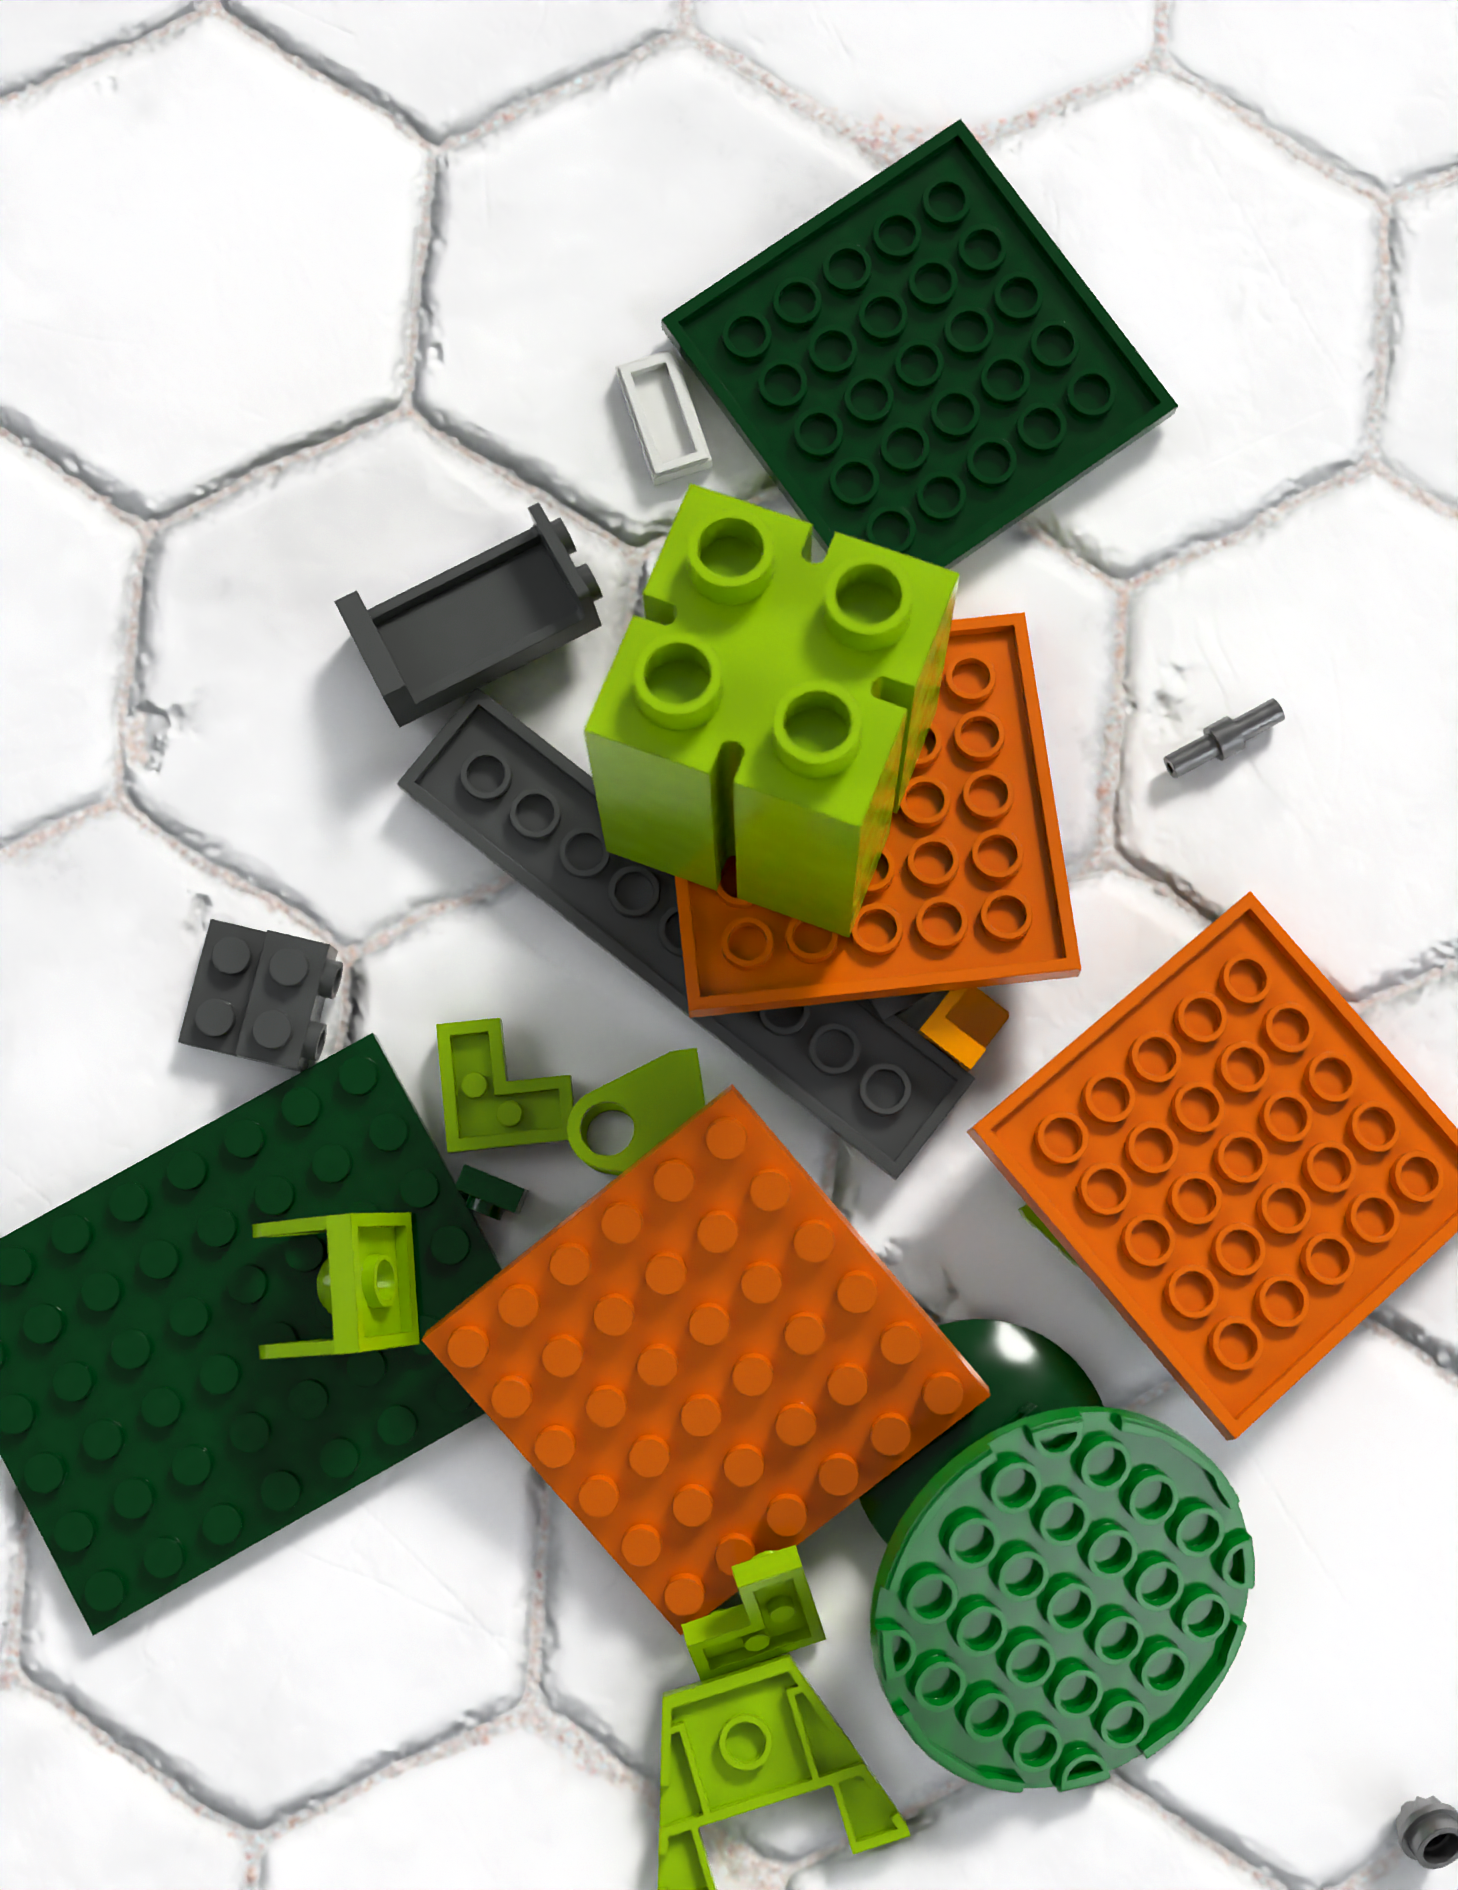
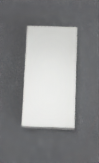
[615,348,712,486]

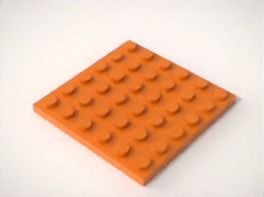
[674,612,1081,1018]
[966,891,1458,1441]
[422,1084,991,1635]

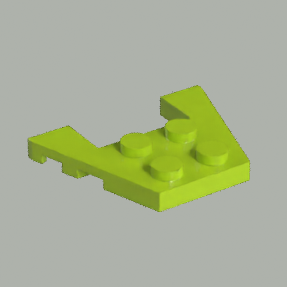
[657,1653,911,1890]

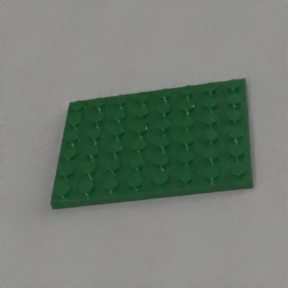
[0,1033,503,1636]

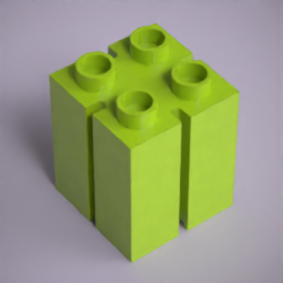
[583,483,960,938]

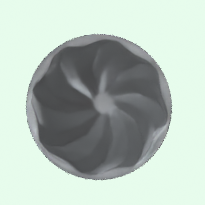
[1396,1795,1458,1869]

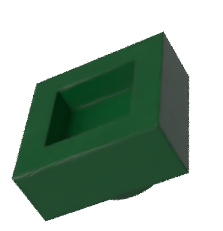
[454,1164,529,1221]

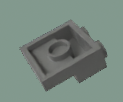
[178,919,343,1072]

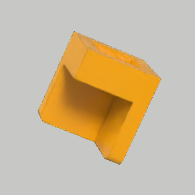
[917,988,1009,1072]

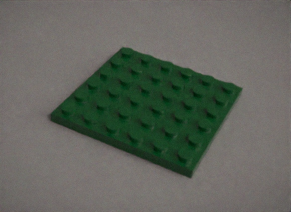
[661,119,1178,569]

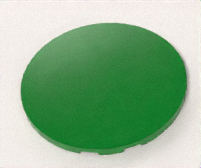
[870,1406,1255,1793]

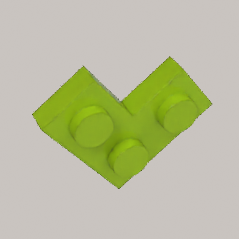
[436,1018,574,1154]
[681,1545,826,1681]

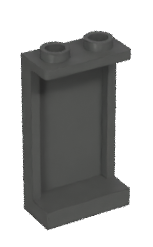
[334,502,603,728]

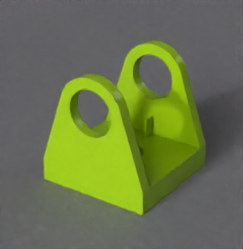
[567,1047,705,1176]
[252,1212,420,1359]

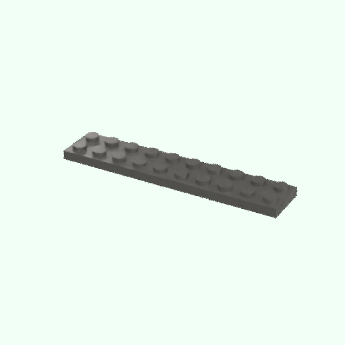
[397,688,976,1180]

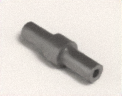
[1163,698,1285,779]

